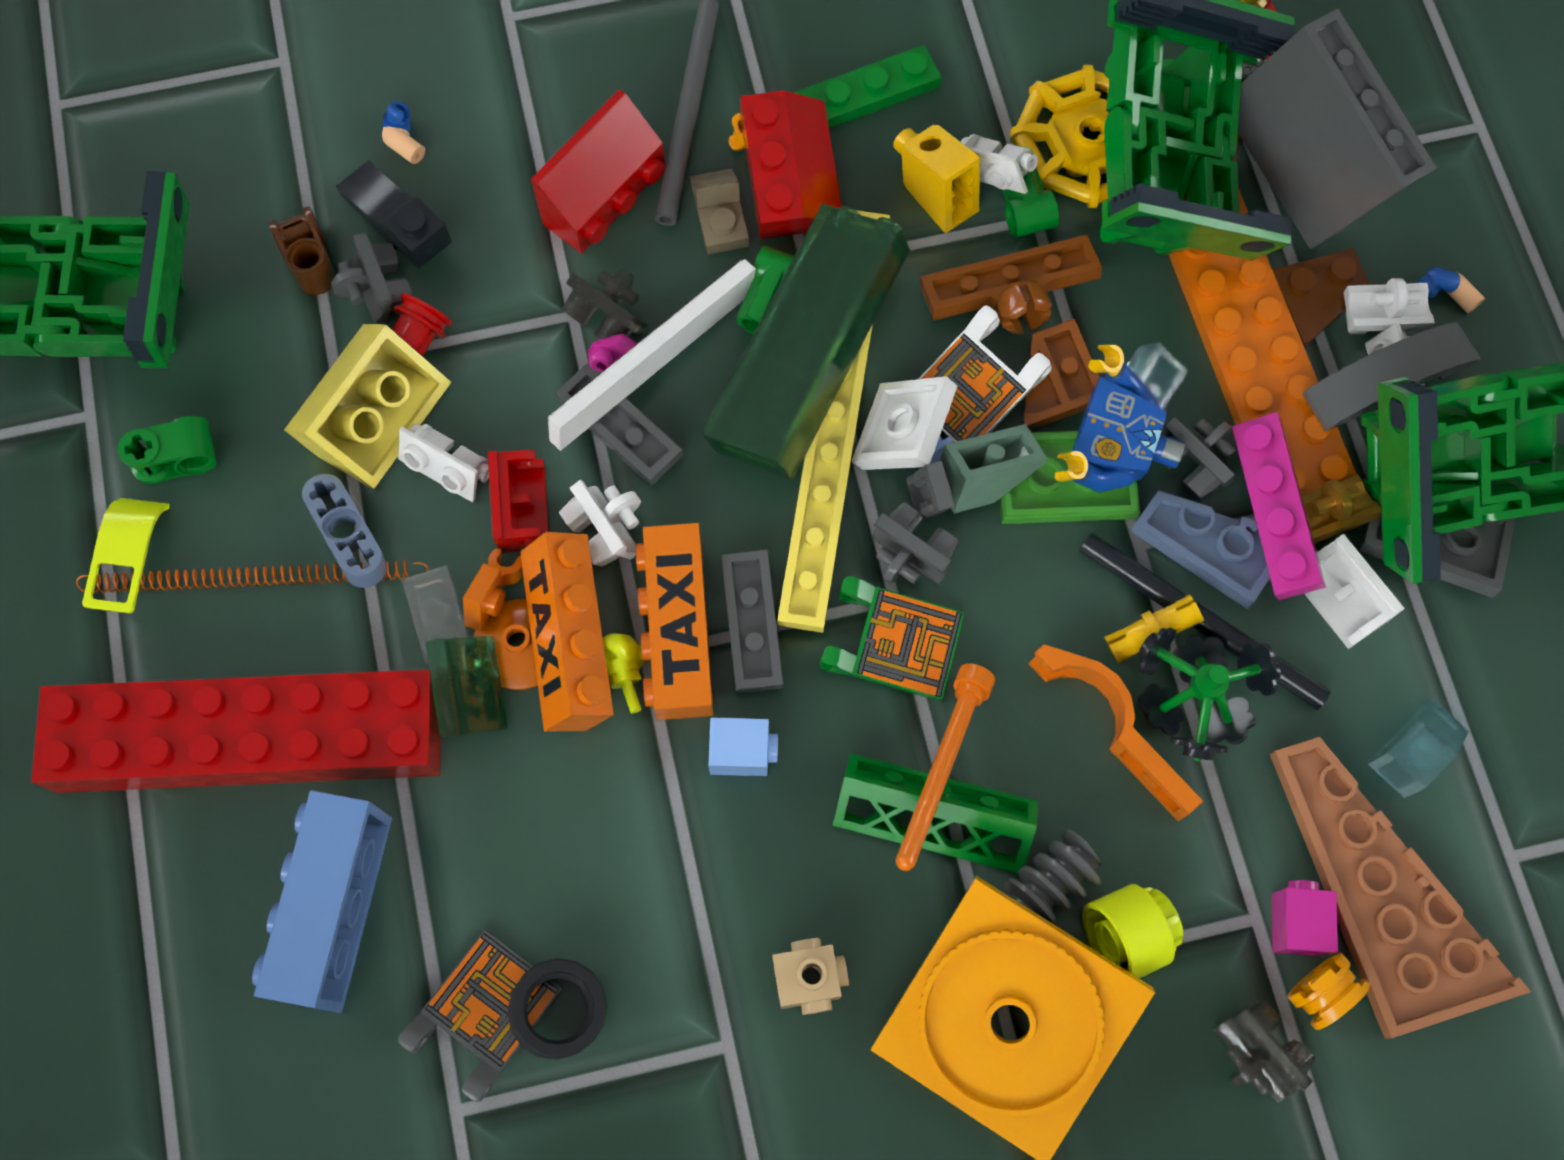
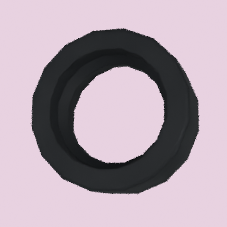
[507,958,607,1060]

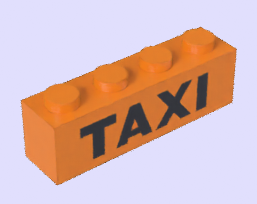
[635,523,714,720]
[520,532,614,732]

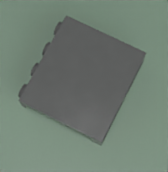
[1238,8,1437,250]

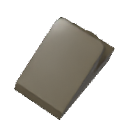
[690,169,749,255]

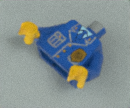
[1055,345,1185,493]

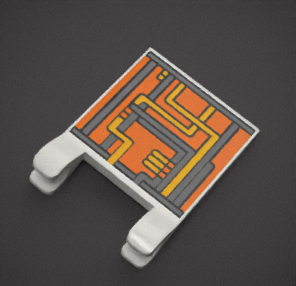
[919,305,1052,442]

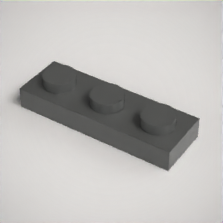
[555,363,683,487]
[721,550,783,694]

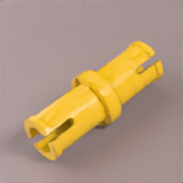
[1104,594,1204,664]

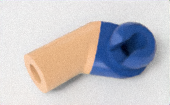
[382,102,426,165]
[1417,266,1485,314]

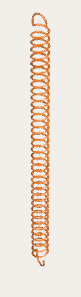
[76,560,429,593]

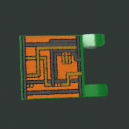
[819,576,965,702]

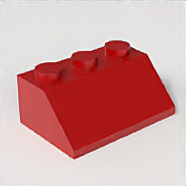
[531,89,665,254]
[740,90,845,239]

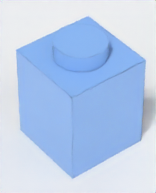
[708,718,778,776]

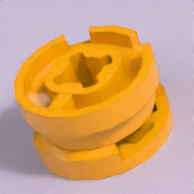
[1287,952,1371,1030]

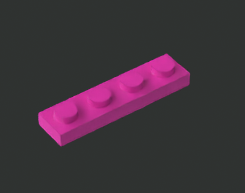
[1232,412,1326,600]

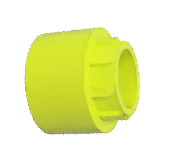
[1082,884,1183,979]

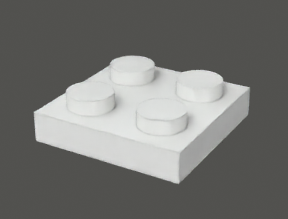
[851,376,957,470]

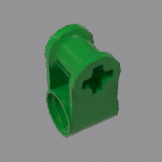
[117,416,217,484]

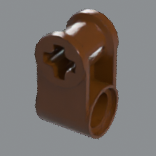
[268,206,336,295]

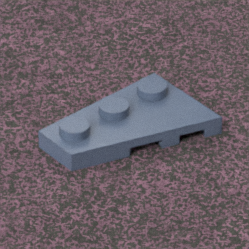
[1130,490,1270,610]

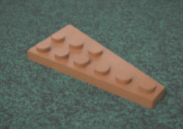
[1270,737,1531,1039]

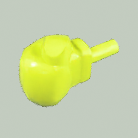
[603,633,644,714]

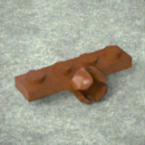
[920,235,1102,335]

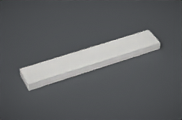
[548,259,756,451]

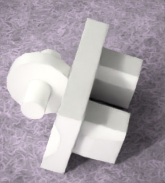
[1343,278,1434,334]
[559,480,641,567]

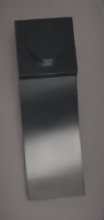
[336,160,452,269]

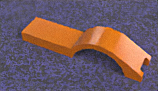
[1029,644,1203,822]

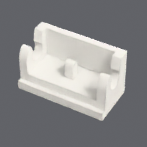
[1304,534,1405,649]

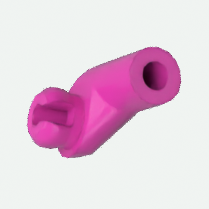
[588,334,638,372]

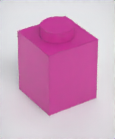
[1272,880,1338,957]

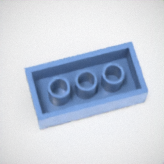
[252,790,392,1013]

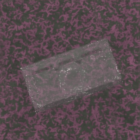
[402,565,473,668]

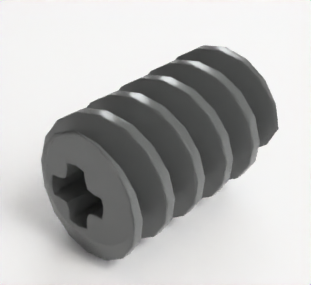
[1003,829,1102,924]

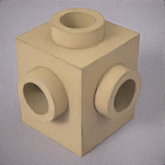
[772,938,849,1015]

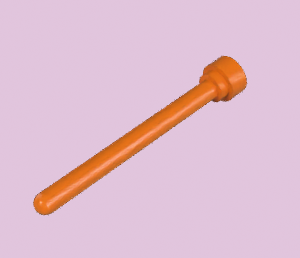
[896,664,995,871]

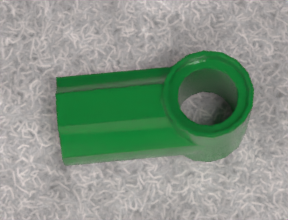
[1001,168,1059,238]
[737,245,806,337]

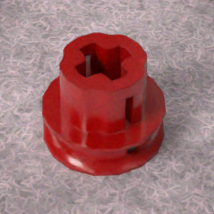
[392,293,453,357]

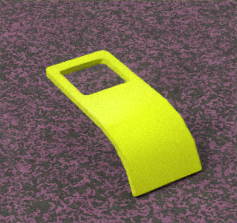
[82,498,169,614]

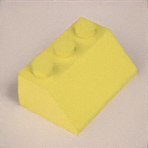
[284,324,451,489]

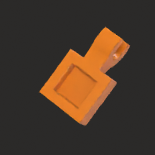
[463,548,523,632]

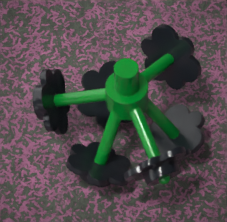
[1138,627,1281,762]

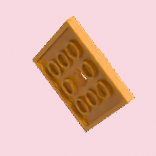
[870,876,1155,1160]

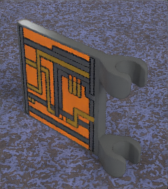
[398,930,563,1103]

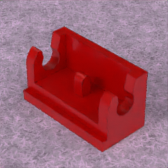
[488,450,550,553]

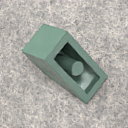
[940,424,1047,514]

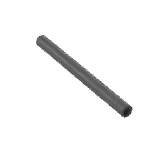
[655,0,719,226]

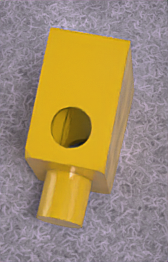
[893,125,980,234]

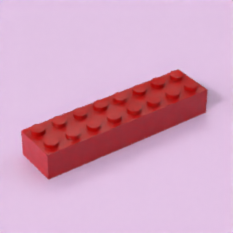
[31,669,442,793]

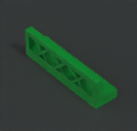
[832,753,1038,874]

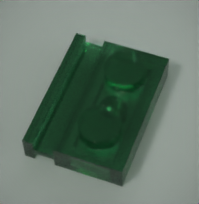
[425,636,508,738]

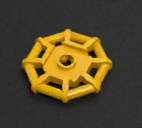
[1010,65,1109,208]

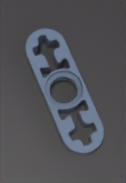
[302,474,387,588]

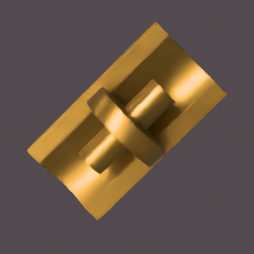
[1302,474,1381,545]

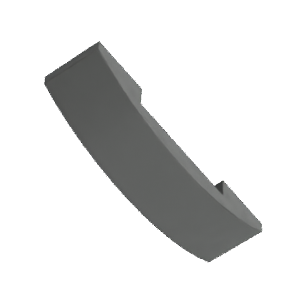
[1302,322,1481,432]

